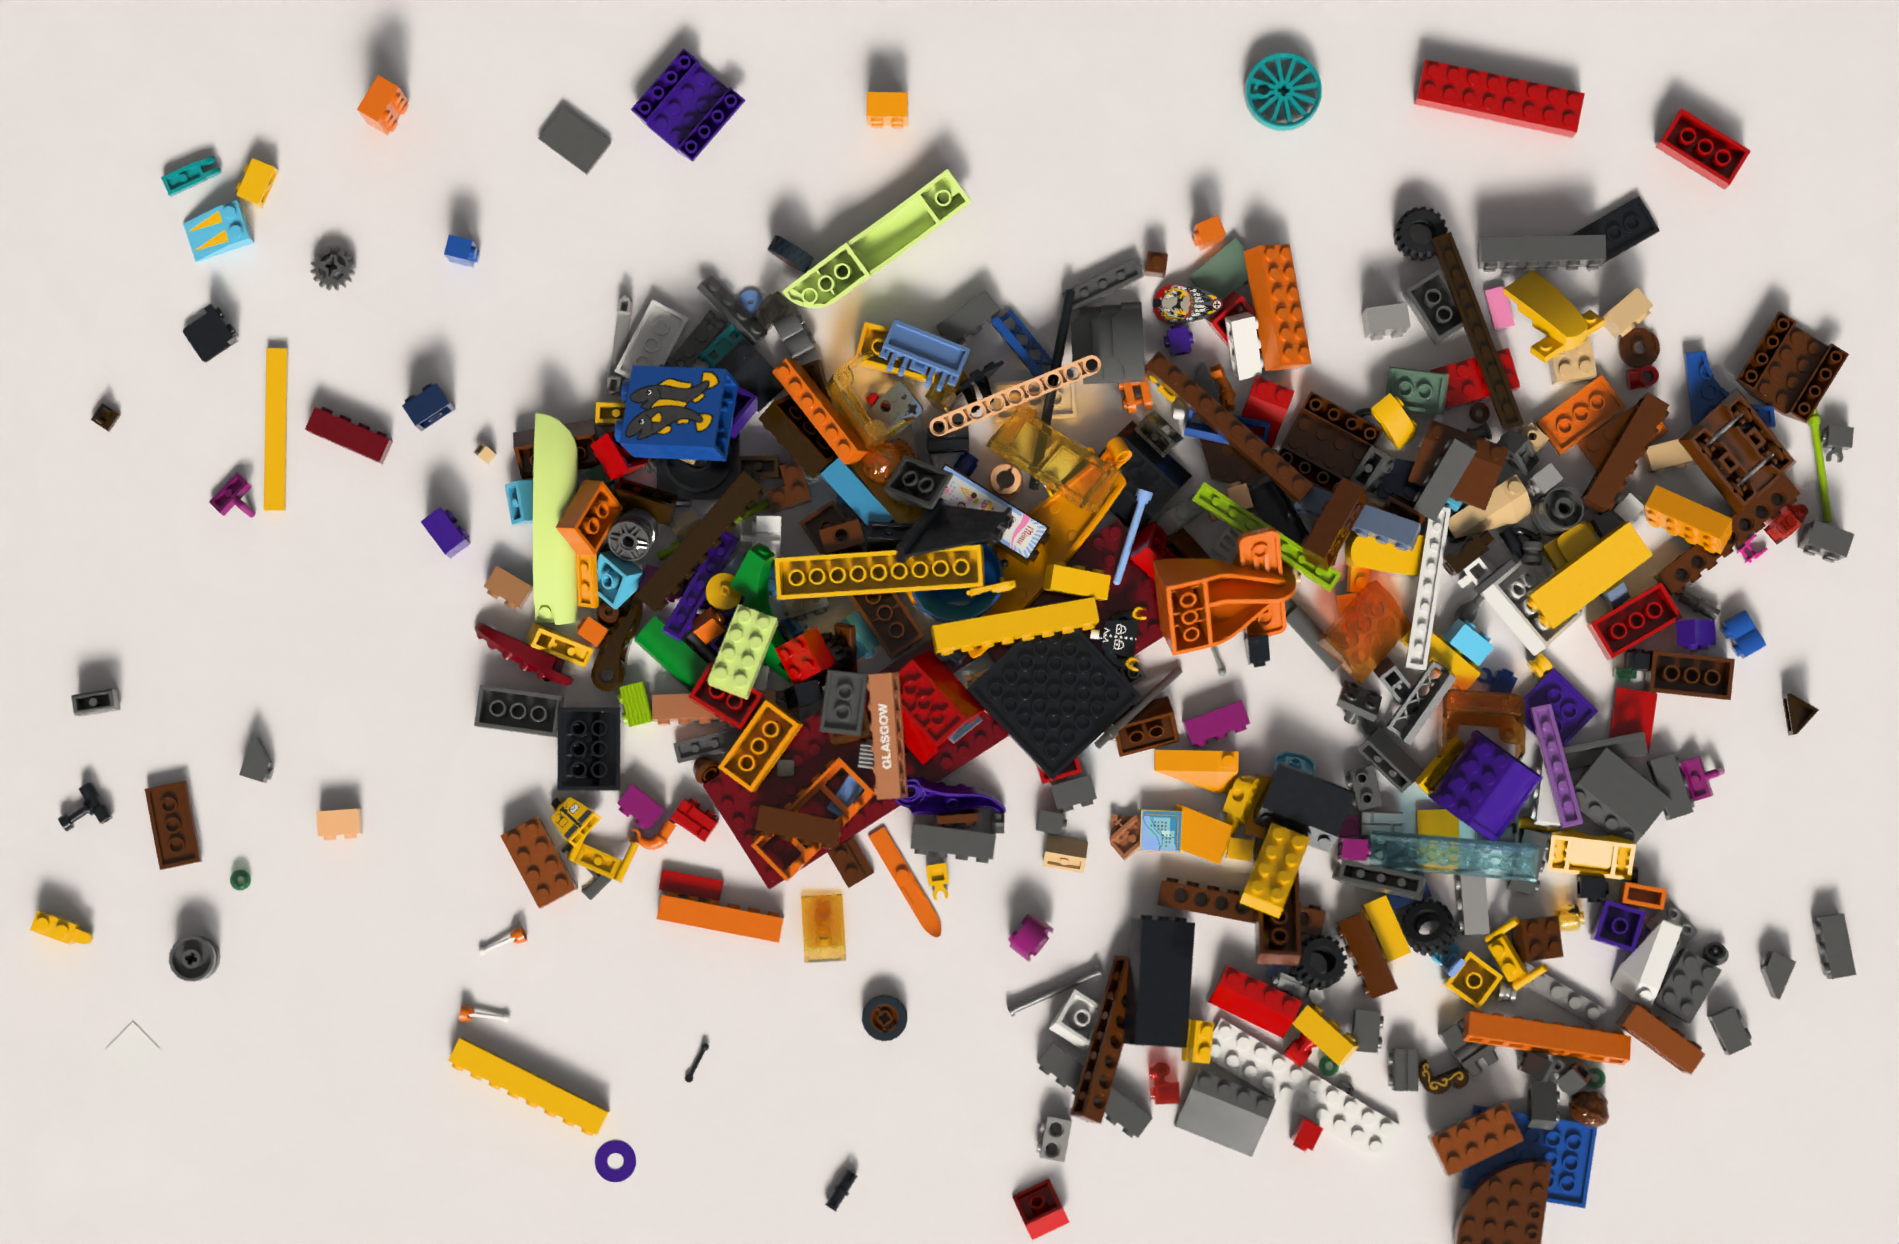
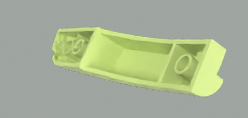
[781,169,972,308]
[533,413,578,625]

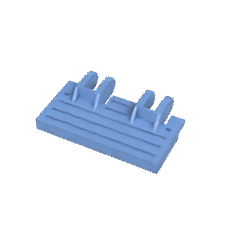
[879,319,971,392]

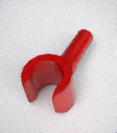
[866,393,891,411]

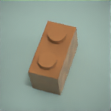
[484,565,533,610]

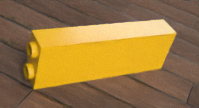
[1525,521,1653,629]

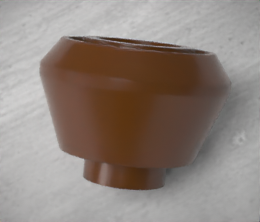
[596,601,624,627]
[693,757,720,784]

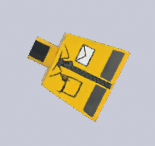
[550,797,602,847]

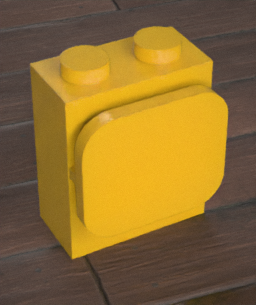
[1542,520,1598,572]

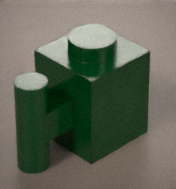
[585,464,615,494]

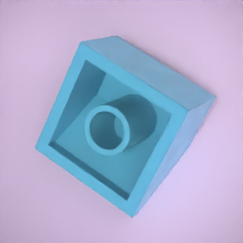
[597,551,644,610]

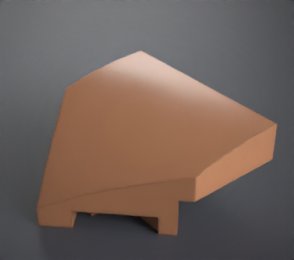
[1110,814,1141,861]

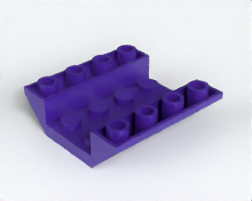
[631,48,746,162]

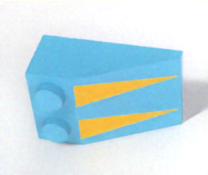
[183,200,254,262]

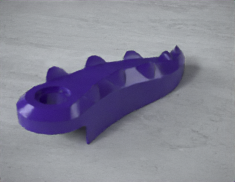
[895,776,1006,815]

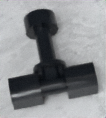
[58,782,113,832]

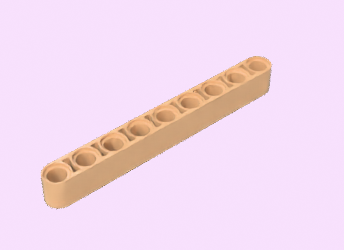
[929,355,1101,436]

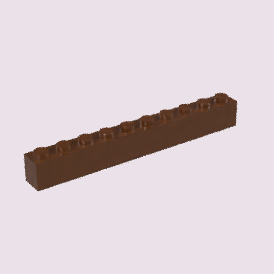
[1145,351,1314,505]

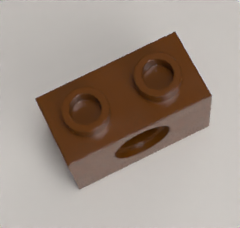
[819,517,866,555]

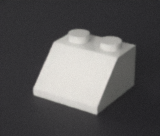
[1049,989,1100,1051]

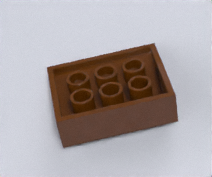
[1408,420,1509,511]

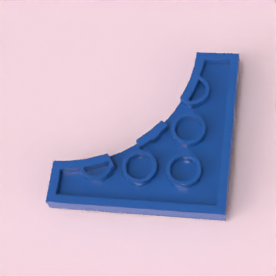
[1684,351,1776,428]

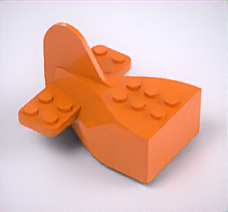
[1153,527,1296,656]

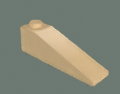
[1448,474,1532,539]

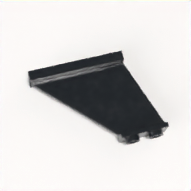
[897,498,1013,564]

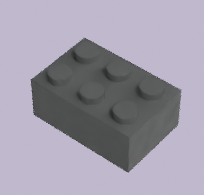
[1402,269,1464,345]
[1653,948,1722,1024]

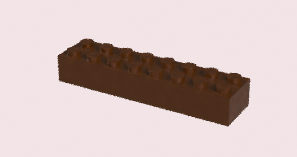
[799,500,925,660]

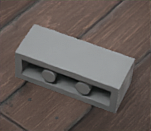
[1454,871,1490,935]

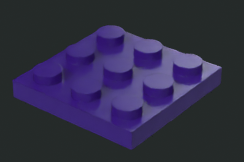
[1510,668,1598,747]

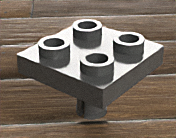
[1336,680,1382,725]

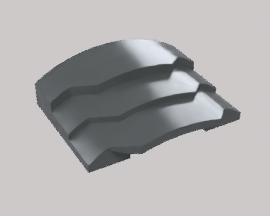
[1071,302,1145,384]

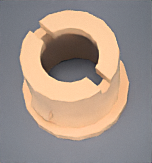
[987,464,1023,501]

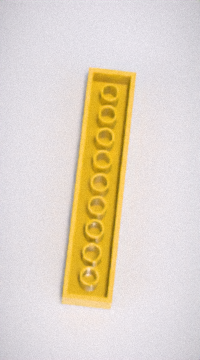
[775,545,986,600]

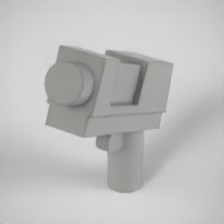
[1271,972,1310,998]

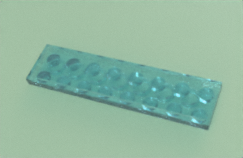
[1369,830,1539,882]

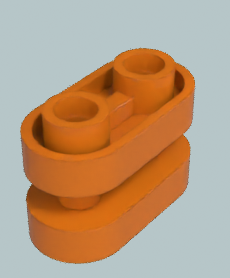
[1118,371,1153,414]

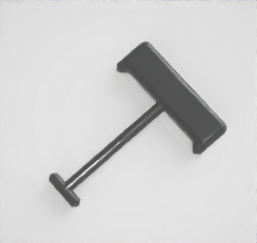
[562,843,612,900]

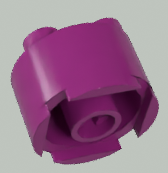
[1008,914,1054,962]

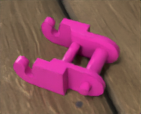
[1737,534,1768,563]

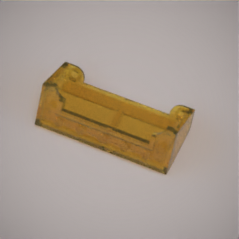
[986,406,1122,513]

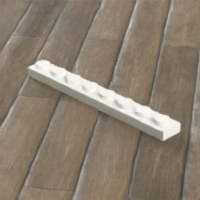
[1405,507,1451,671]

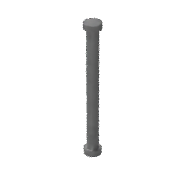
[1007,965,1102,1017]

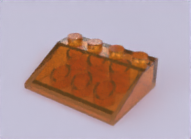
[1317,580,1411,684]

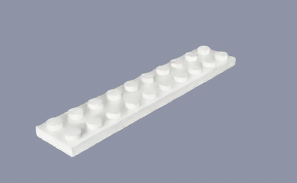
[1210,1018,1400,1161]

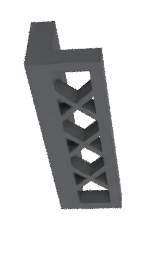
[1386,659,1456,745]
[1563,732,1648,770]

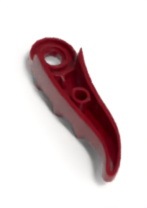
[474,621,574,686]

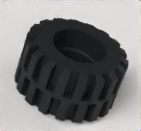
[1394,206,1448,261]
[1401,899,1457,956]
[1290,935,1347,990]

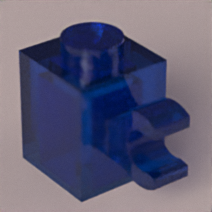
[1477,667,1518,702]

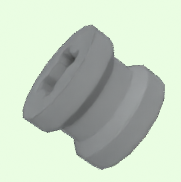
[1496,980,1517,1004]

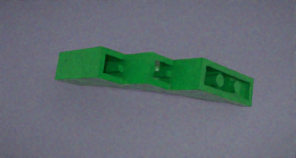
[730,542,792,683]

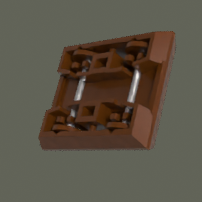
[1678,388,1796,515]

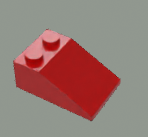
[1205,291,1262,355]
[1241,376,1295,448]

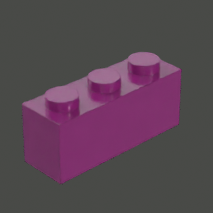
[1182,700,1250,748]

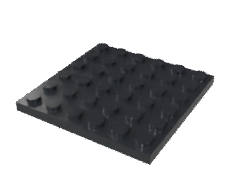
[967,628,1141,781]

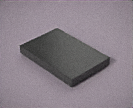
[538,106,612,175]
[819,670,869,736]

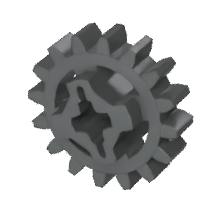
[310,246,356,291]

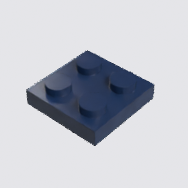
[1377,459,1421,504]

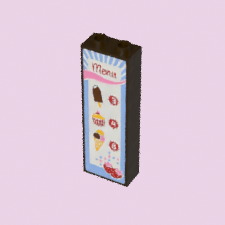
[940,463,1051,566]

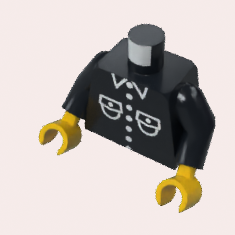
[1090,607,1147,671]

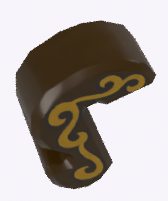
[1418,1059,1469,1094]

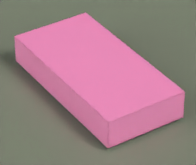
[1484,286,1515,331]

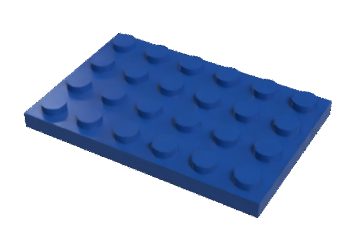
[1461,1105,1597,1208]

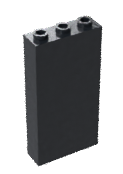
[1123,915,1195,1048]

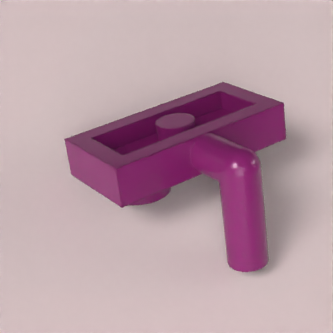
[209,472,256,518]
[1680,756,1725,802]

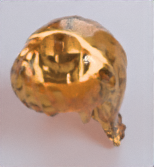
[861,438,917,483]

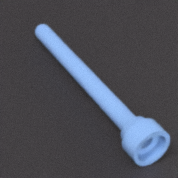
[1113,488,1153,585]

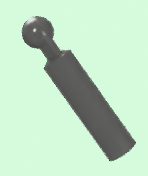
[1285,598,1348,672]

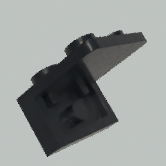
[183,304,238,362]

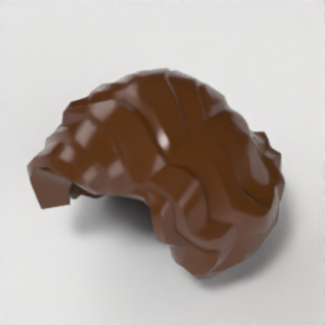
[1568,1091,1609,1128]

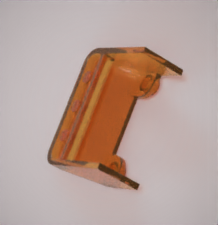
[1437,689,1526,761]

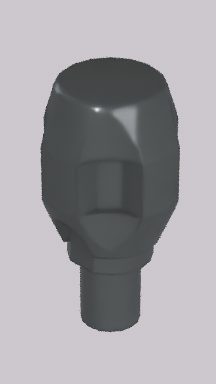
[1453,593,1485,623]

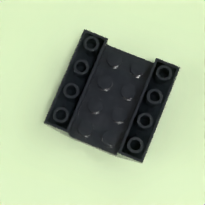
[1091,420,1192,532]

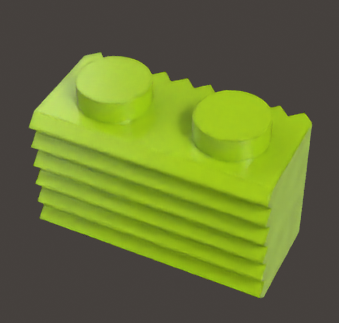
[617,681,654,728]

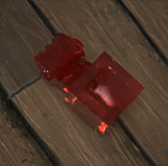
[1763,503,1808,545]
[1149,1062,1180,1105]

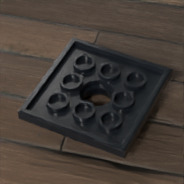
[657,432,740,500]

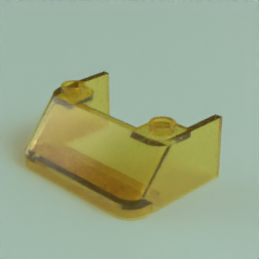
[826,350,916,449]

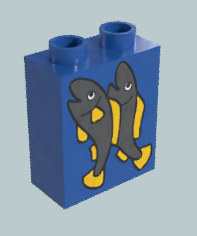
[615,365,739,461]

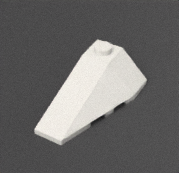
[1611,919,1682,1007]

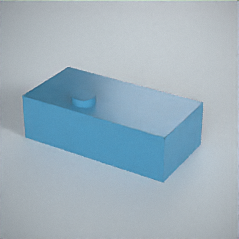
[820,457,895,529]

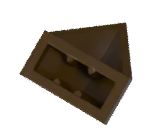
[1782,693,1819,736]

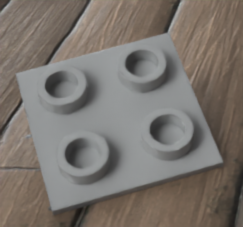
[1644,901,1698,957]

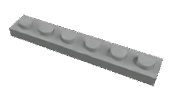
[1488,955,1607,1028]

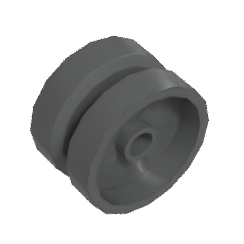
[169,936,220,982]

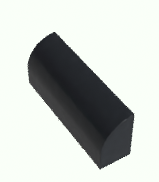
[1249,481,1310,547]

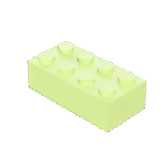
[708,604,778,700]

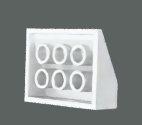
[1481,559,1582,656]

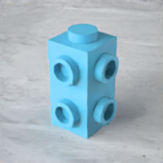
[840,611,881,660]

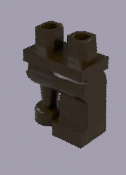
[1442,530,1495,576]

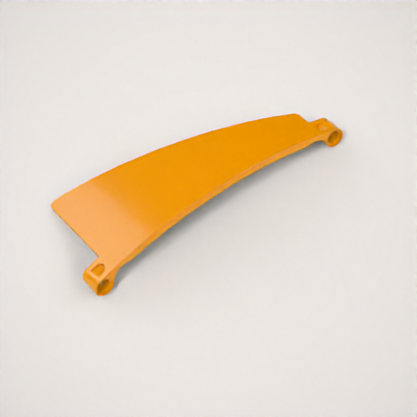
[906,436,1132,658]

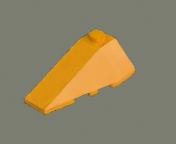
[1154,750,1239,793]

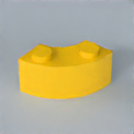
[1371,393,1418,450]

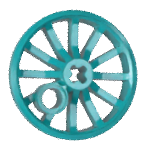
[1244,53,1322,131]

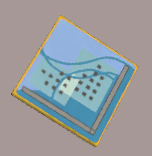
[1139,810,1183,853]

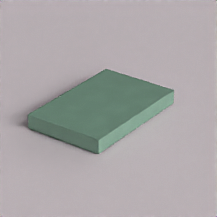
[1189,237,1248,300]
[1385,367,1449,415]

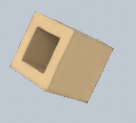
[474,442,496,465]

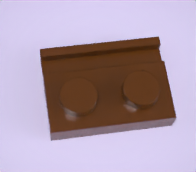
[828,838,874,888]

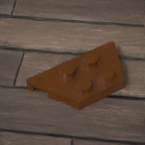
[1200,439,1278,487]

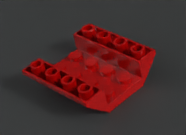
[898,650,985,765]

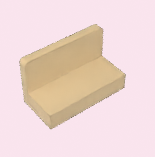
[1043,835,1088,873]

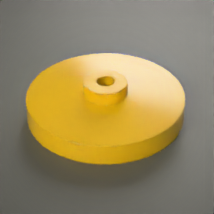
[705,573,742,610]

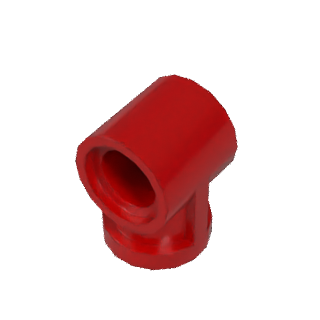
[1625,365,1659,390]
[1283,1032,1317,1067]

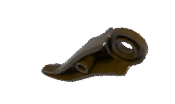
[591,585,644,692]

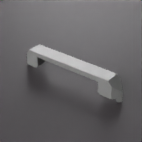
[606,294,633,396]

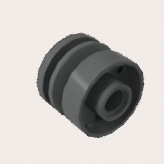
[1531,487,1584,537]
[608,508,659,561]

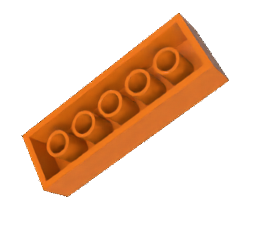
[1243,244,1312,371]

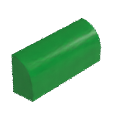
[634,616,709,692]

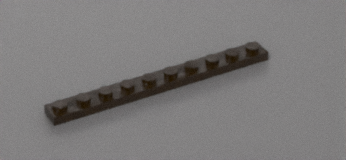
[1431,232,1524,431]

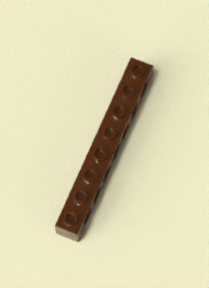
[1654,475,1801,596]
[1157,877,1325,936]
[1070,955,1129,1124]

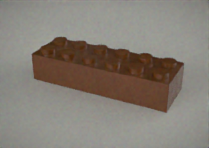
[1581,392,1669,515]
[1253,839,1301,965]

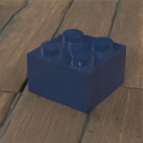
[402,383,455,432]

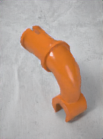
[1209,364,1236,412]
[627,819,676,850]

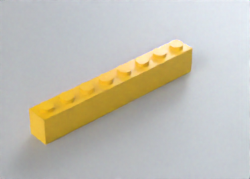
[930,597,1099,655]
[448,1038,610,1136]

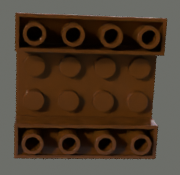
[1736,311,1849,423]
[1277,391,1383,493]

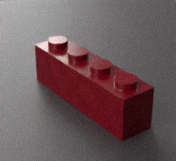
[305,406,393,465]

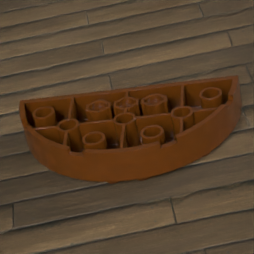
[1454,1158,1552,1244]

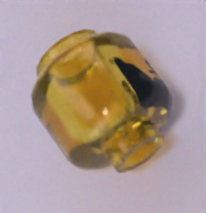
[1554,904,1584,932]

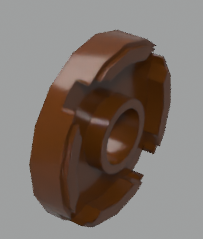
[1618,328,1660,368]

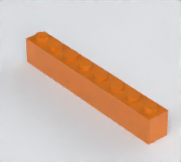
[1463,1010,1631,1065]

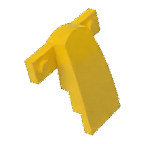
[1503,271,1605,363]
[1345,530,1425,593]

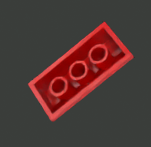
[1208,965,1303,1038]

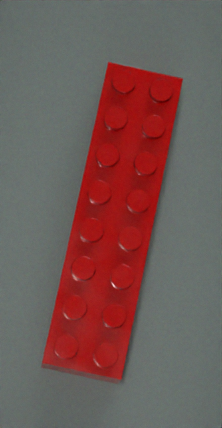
[1414,59,1585,138]

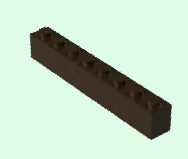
[635,471,764,612]

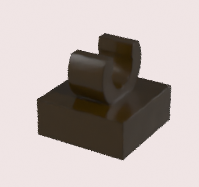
[91,403,121,432]

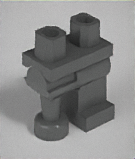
[1438,1018,1499,1076]

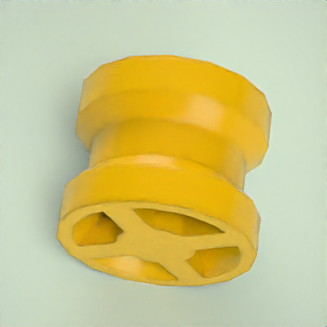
[1527,652,1553,678]

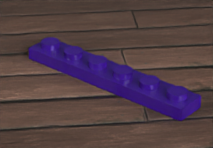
[662,532,739,642]

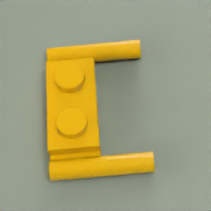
[567,835,639,883]
[1484,916,1548,990]

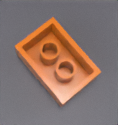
[357,75,409,135]
[555,480,623,555]

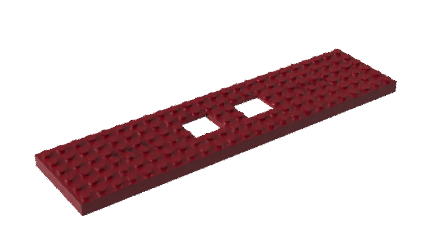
[703,519,1164,890]

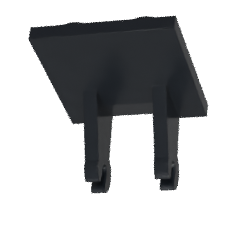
[955,360,1004,413]

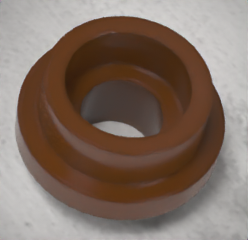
[1469,403,1490,424]

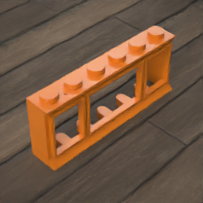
[751,757,875,882]

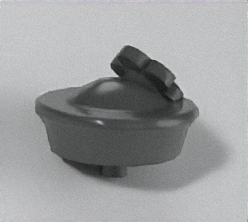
[1703,942,1729,966]

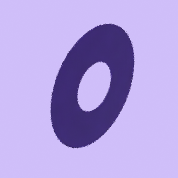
[595,1141,636,1182]

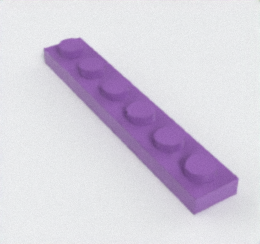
[1530,704,1583,829]

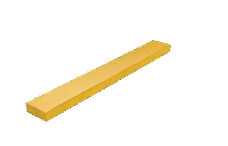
[264,348,288,511]

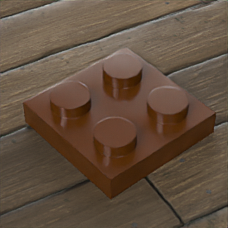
[937,809,979,827]

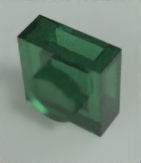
[1612,667,1637,683]

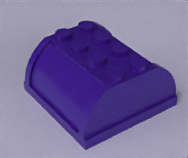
[1428,730,1543,845]

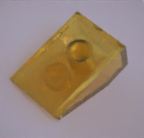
[801,894,846,963]

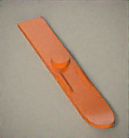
[868,827,942,938]

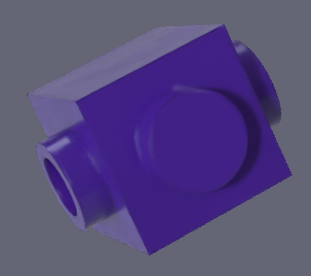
[1163,324,1194,357]

